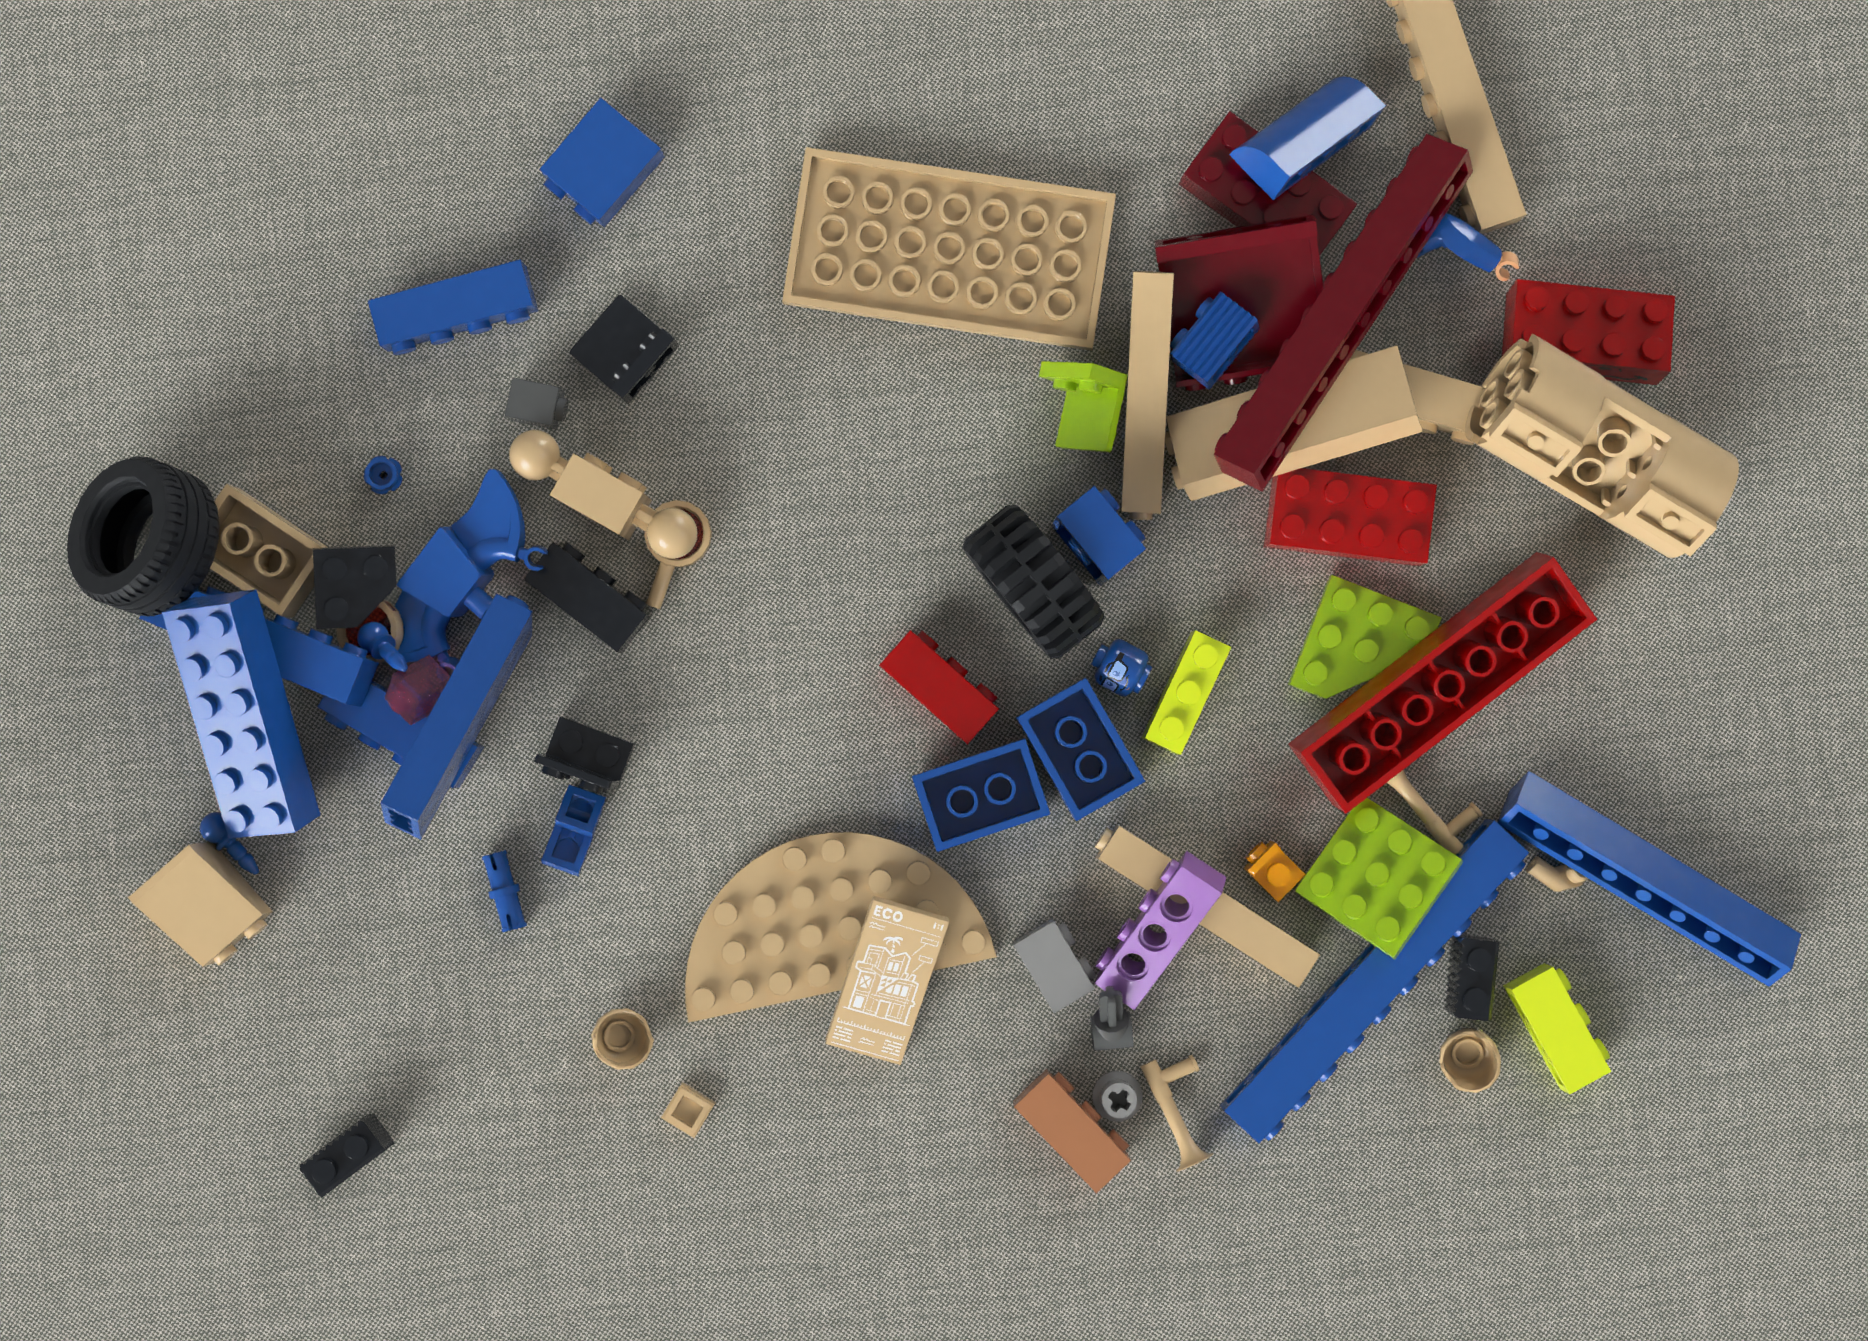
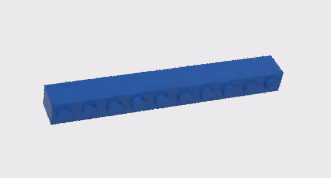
[1220,819,1529,1144]

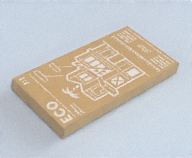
[825,896,949,1065]

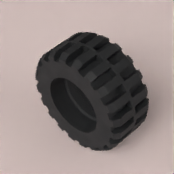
[962,505,1104,659]

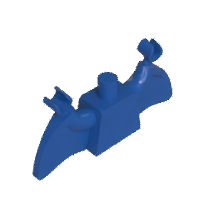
[380,469,548,685]

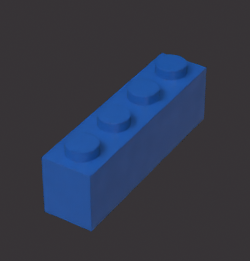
[368,259,538,355]
[317,680,484,788]

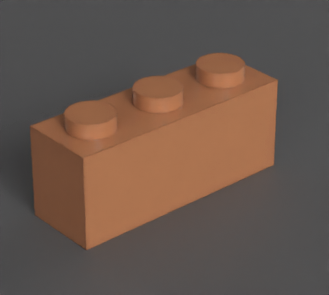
[1013,1069,1131,1194]

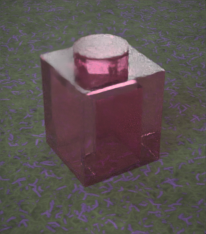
[385,655,450,725]

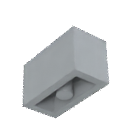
[1012,918,1096,1013]

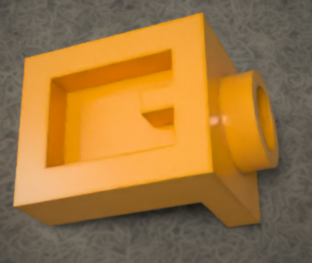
[1243,841,1306,903]

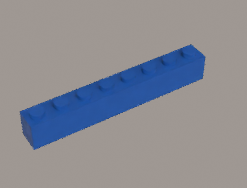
[1497,771,1801,987]

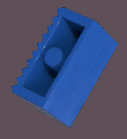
[1170,292,1260,390]

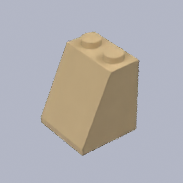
[128,842,273,967]

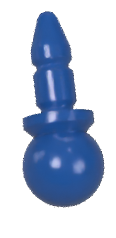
[357,622,408,672]
[200,812,259,875]

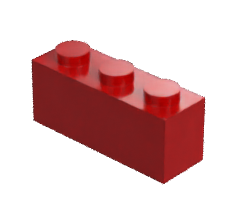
[879,630,999,745]

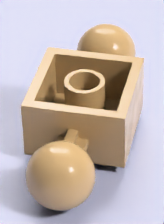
[509,430,698,559]

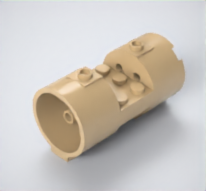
[1465,334,1739,558]

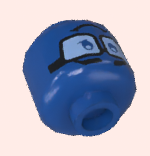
[1091,639,1152,697]

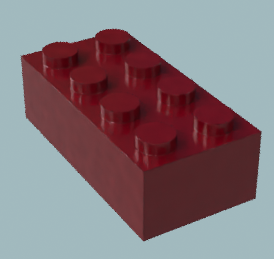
[1179,111,1357,256]

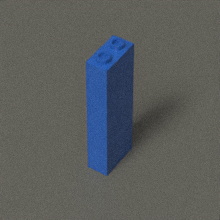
[380,594,532,840]

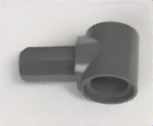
[1090,986,1134,1051]

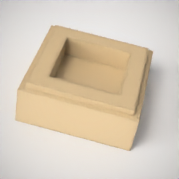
[661,1082,716,1138]

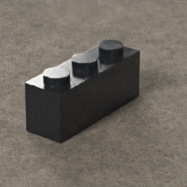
[524,542,651,653]

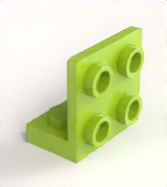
[1038,361,1128,453]

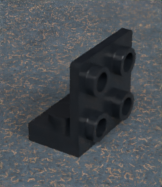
[570,295,679,404]
[534,716,635,794]

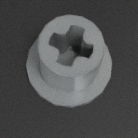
[1092,1071,1143,1122]

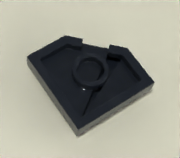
[312,545,396,629]

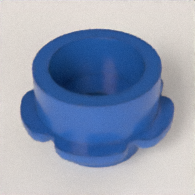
[364,456,403,494]

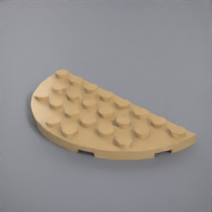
[685,832,996,1023]

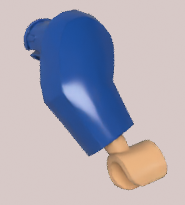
[1417,214,1519,281]

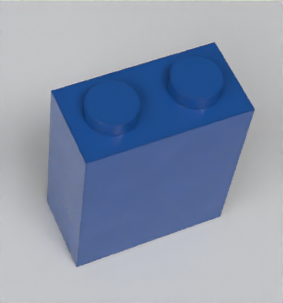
[539,98,665,228]

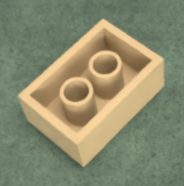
[210,484,328,618]

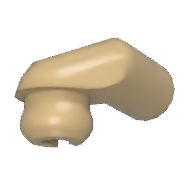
[1526,856,1588,892]

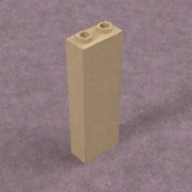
[1165,345,1423,501]

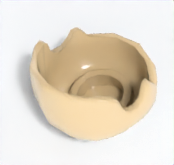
[591,1008,654,1070]
[1439,1028,1501,1093]

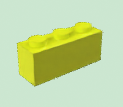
[1141,630,1231,755]
[1503,963,1611,1095]

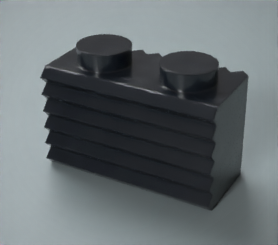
[1444,935,1499,1021]
[300,1114,395,1197]

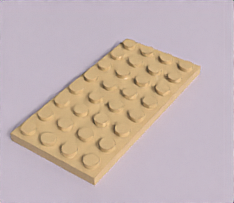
[782,147,1116,351]

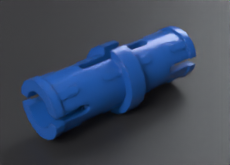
[482,850,527,933]

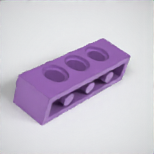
[1095,851,1227,1010]

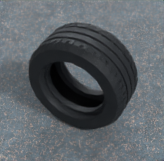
[67,456,220,617]

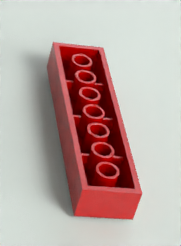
[1288,552,1598,814]

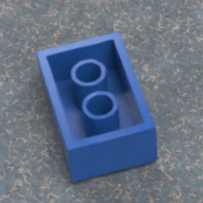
[1051,486,1146,586]
[1015,678,1146,821]
[912,738,1050,852]

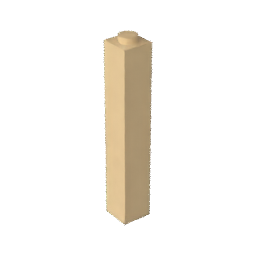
[1121,271,1174,520]
[1094,824,1320,988]

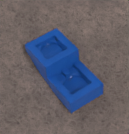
[541,785,606,877]

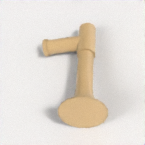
[1387,770,1483,854]
[1140,1055,1214,1172]

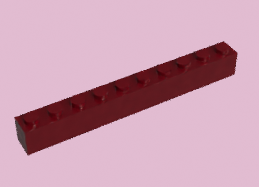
[1214,134,1473,492]

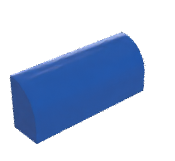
[1229,76,1386,200]

